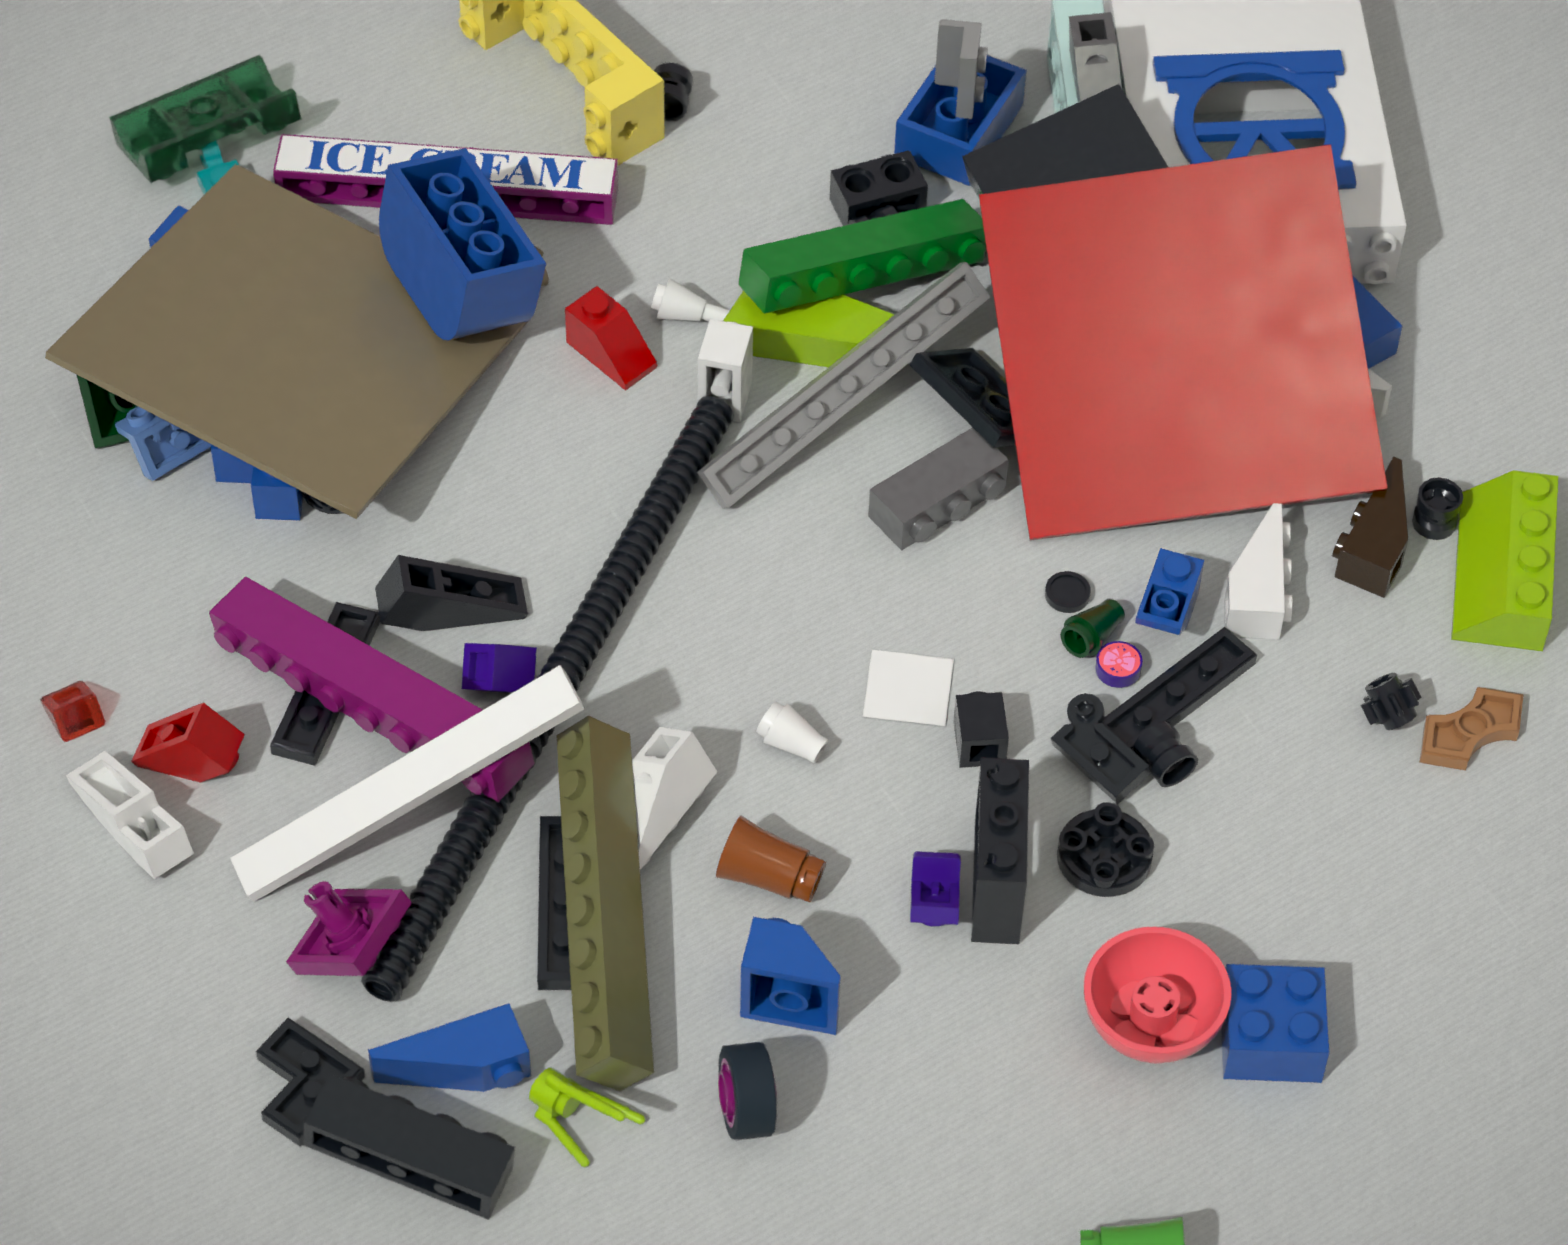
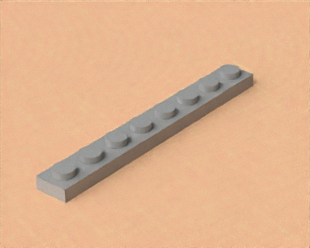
[697,262,991,508]

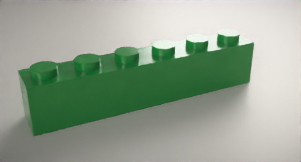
[738,199,986,314]

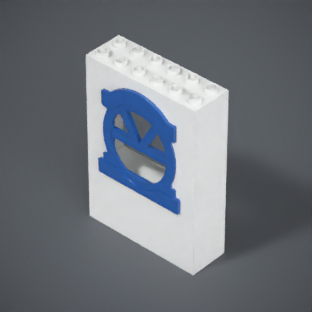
[1104,0,1407,284]

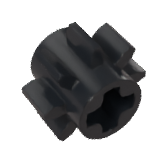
[1360,673,1422,730]

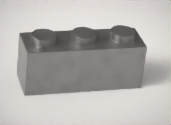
[868,427,1009,551]

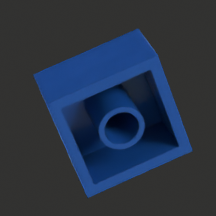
[1221,964,1329,1083]

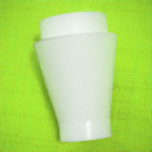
[756,701,829,764]

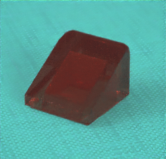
[40,681,105,742]

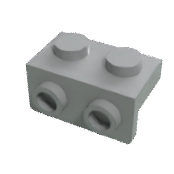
[935,19,988,119]

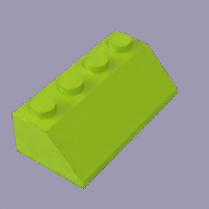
[1451,470,1558,652]

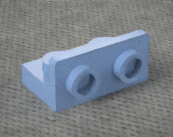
[115,407,211,481]

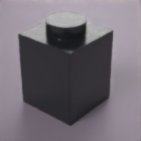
[953,691,1009,768]

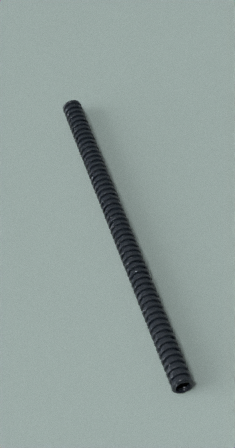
[361,396,734,1002]

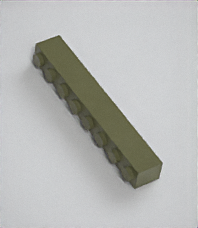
[556,716,654,1091]

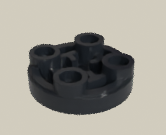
[1057,802,1154,897]

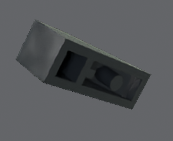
[375,555,528,631]

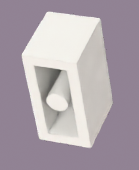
[698,319,753,423]

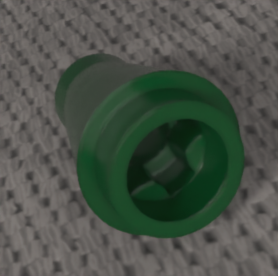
[1060,599,1125,658]

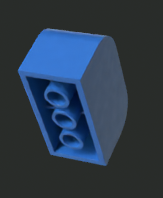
[379,148,546,340]

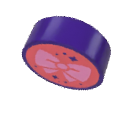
[1095,641,1143,688]

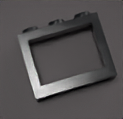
[971,757,1029,945]

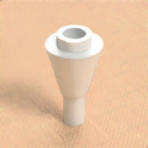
[651,278,730,322]

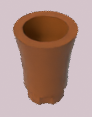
[716,815,826,902]

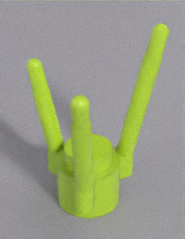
[529,1067,645,1167]

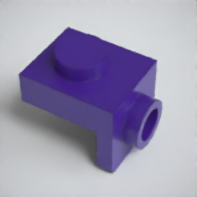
[910,851,961,927]

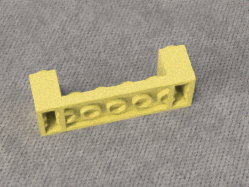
[459,0,665,165]

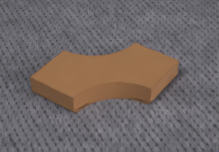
[1419,687,1523,771]

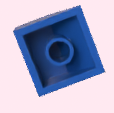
[740,917,841,1035]

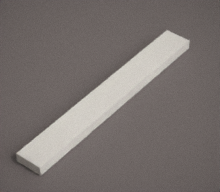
[230,665,585,902]

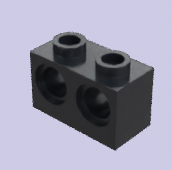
[829,150,928,226]

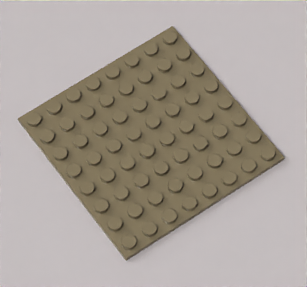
[45,164,530,519]

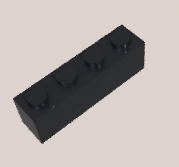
[303,1073,515,1220]

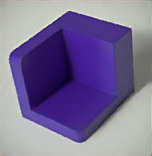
[461,643,537,692]

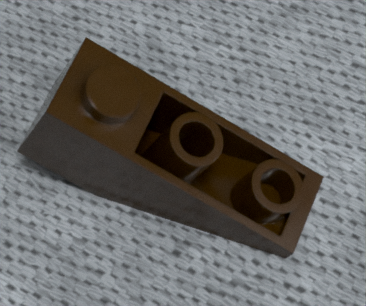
[1332,456,1408,598]

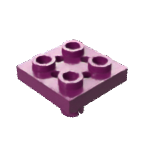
[286,881,412,976]

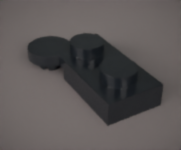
[1051,693,1151,805]

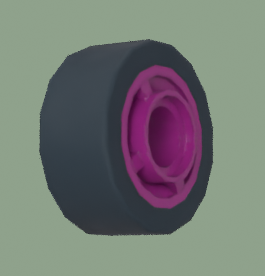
[718,1042,777,1140]

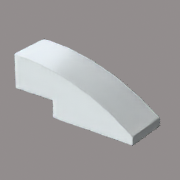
[66,751,194,879]

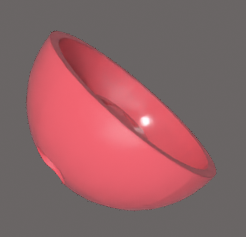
[1084,927,1231,1064]

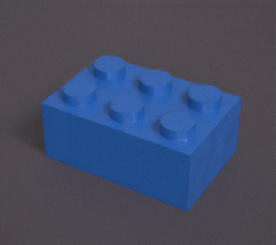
[894,55,1027,186]

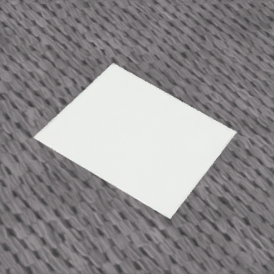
[862,650,954,726]

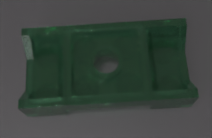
[109,55,302,183]

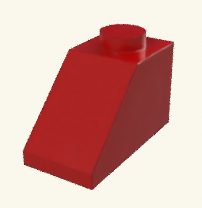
[565,286,657,391]
[131,702,245,783]

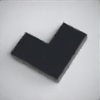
[256,1017,365,1147]

